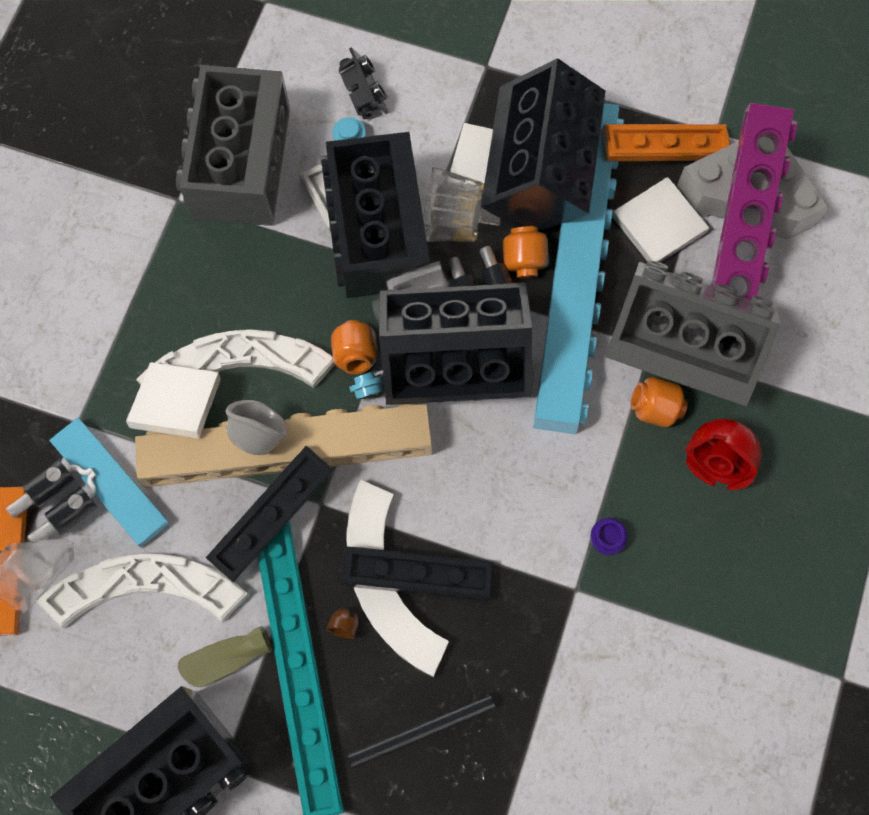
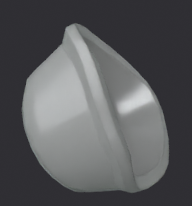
[225,400,287,455]

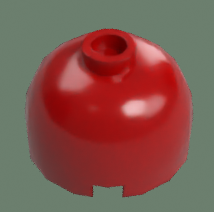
[685,418,762,490]

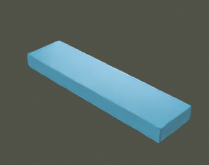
[49,417,170,548]

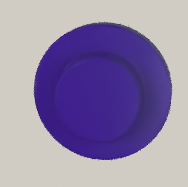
[590,518,628,555]

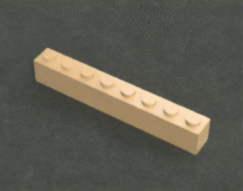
[135,403,432,488]

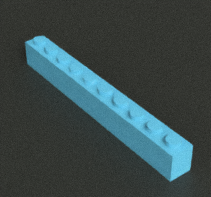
[533,103,624,434]

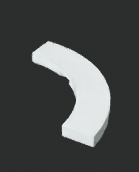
[136,330,335,388]
[347,480,449,677]
[36,554,249,628]

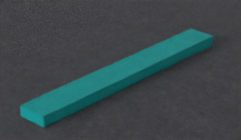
[258,521,344,815]

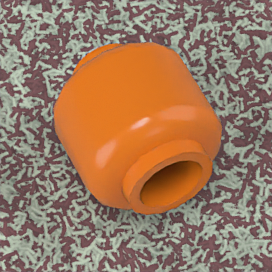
[503,226,549,278]
[331,320,379,374]
[630,377,688,428]

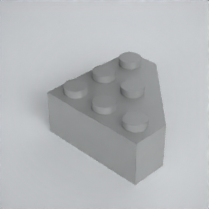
[677,137,828,240]

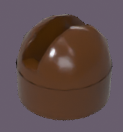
[326,608,359,640]

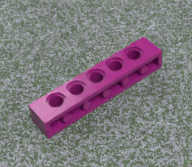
[711,103,797,300]

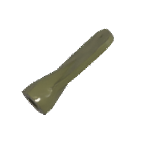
[178,626,273,688]

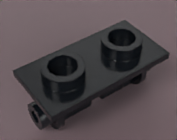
[338,47,389,119]

